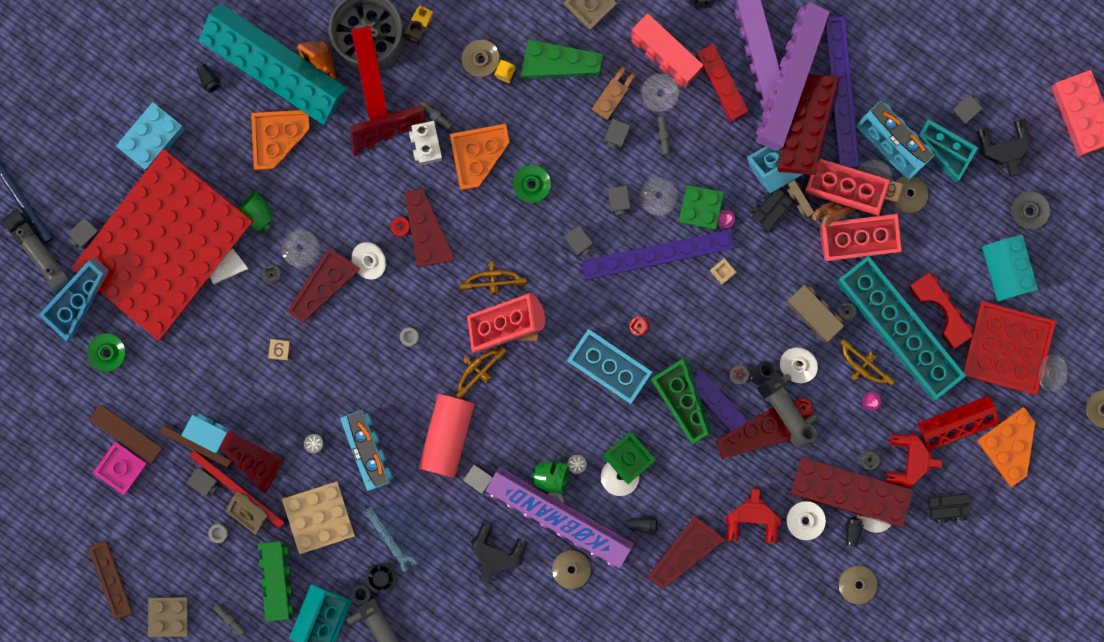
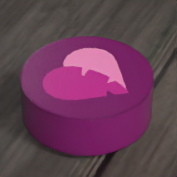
[718,210,735,229]
[861,392,881,411]

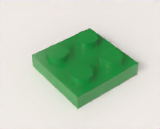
[679,185,725,230]
[603,431,656,484]

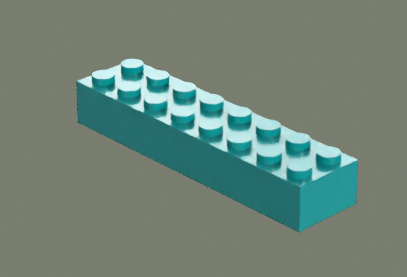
[198,4,347,125]
[836,256,966,401]

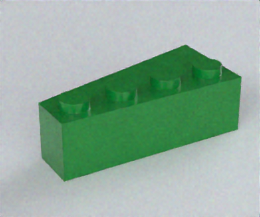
[521,40,603,81]
[651,357,712,444]
[257,542,294,621]

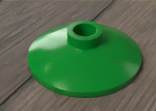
[513,165,551,203]
[87,334,126,372]

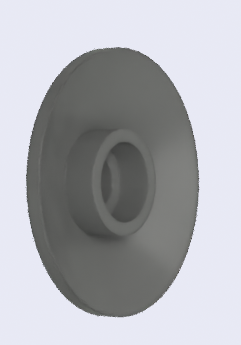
[1011,191,1050,230]

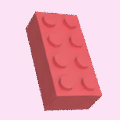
[631,13,703,88]
[1051,70,1104,157]

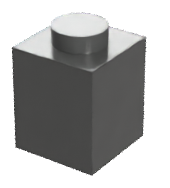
[950,94,982,126]
[604,118,630,150]
[607,186,630,216]
[68,218,99,249]
[563,225,593,257]
[187,467,219,497]

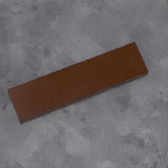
[89,404,163,464]
[160,426,233,467]
[88,541,134,620]

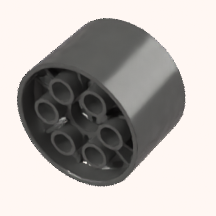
[329,0,404,72]

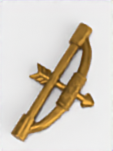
[460,260,527,296]
[839,338,896,386]
[455,347,507,399]

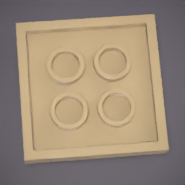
[282,482,355,555]

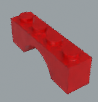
[695,44,748,123]
[908,273,973,350]

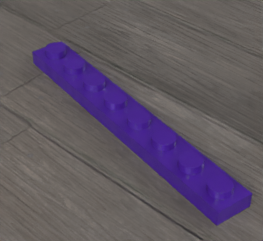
[826,16,859,168]
[581,229,735,280]

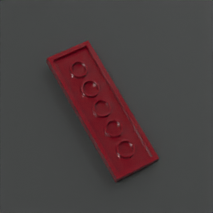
[777,74,840,175]
[790,457,913,528]

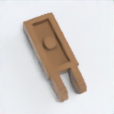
[591,67,636,120]
[812,201,856,226]

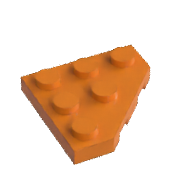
[251,110,310,171]
[450,124,510,191]
[976,407,1035,488]

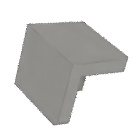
[463,465,492,494]

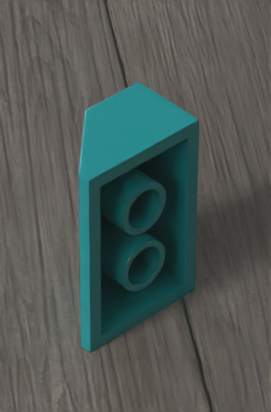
[982,235,1038,302]
[289,584,352,642]

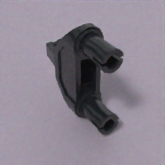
[976,118,1033,177]
[471,522,528,583]

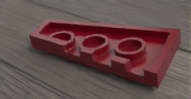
[404,189,455,268]
[287,248,361,323]
[219,431,284,494]
[647,516,725,589]

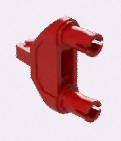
[885,433,942,489]
[725,489,781,544]

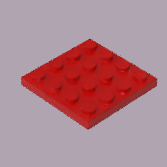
[963,301,1056,396]

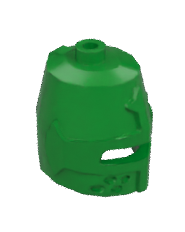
[238,190,274,232]
[531,461,569,494]

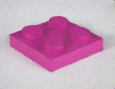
[93,442,147,495]

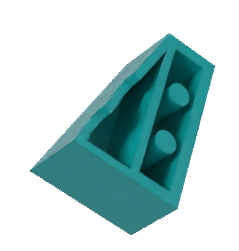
[918,119,978,183]

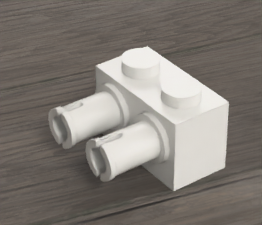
[409,121,442,165]

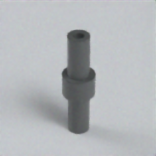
[419,100,452,131]
[658,116,670,155]
[213,603,246,636]

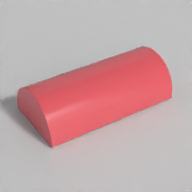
[805,159,890,216]
[820,214,902,261]
[467,293,545,353]
[418,394,475,478]

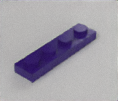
[694,371,748,432]

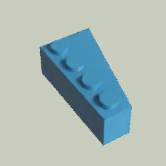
[39,257,109,342]

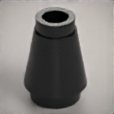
[196,64,221,93]
[629,515,657,535]
[845,517,864,547]

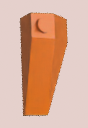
[297,41,337,81]

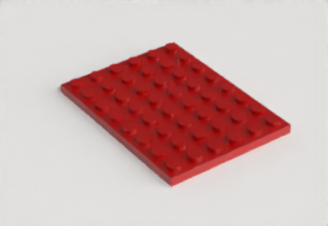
[71,149,254,341]

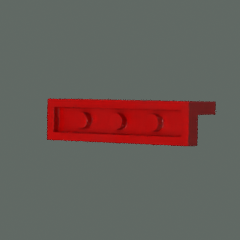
[917,396,999,452]

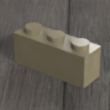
[786,285,844,344]

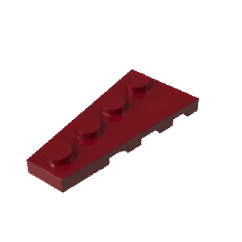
[350,105,425,156]
[716,407,791,459]

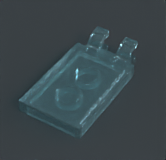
[364,507,417,572]

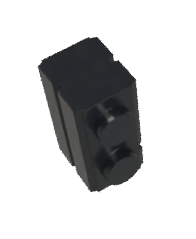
[751,189,794,233]
[928,493,971,524]

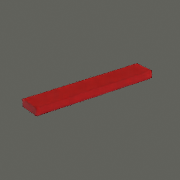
[351,26,388,120]
[190,450,286,528]

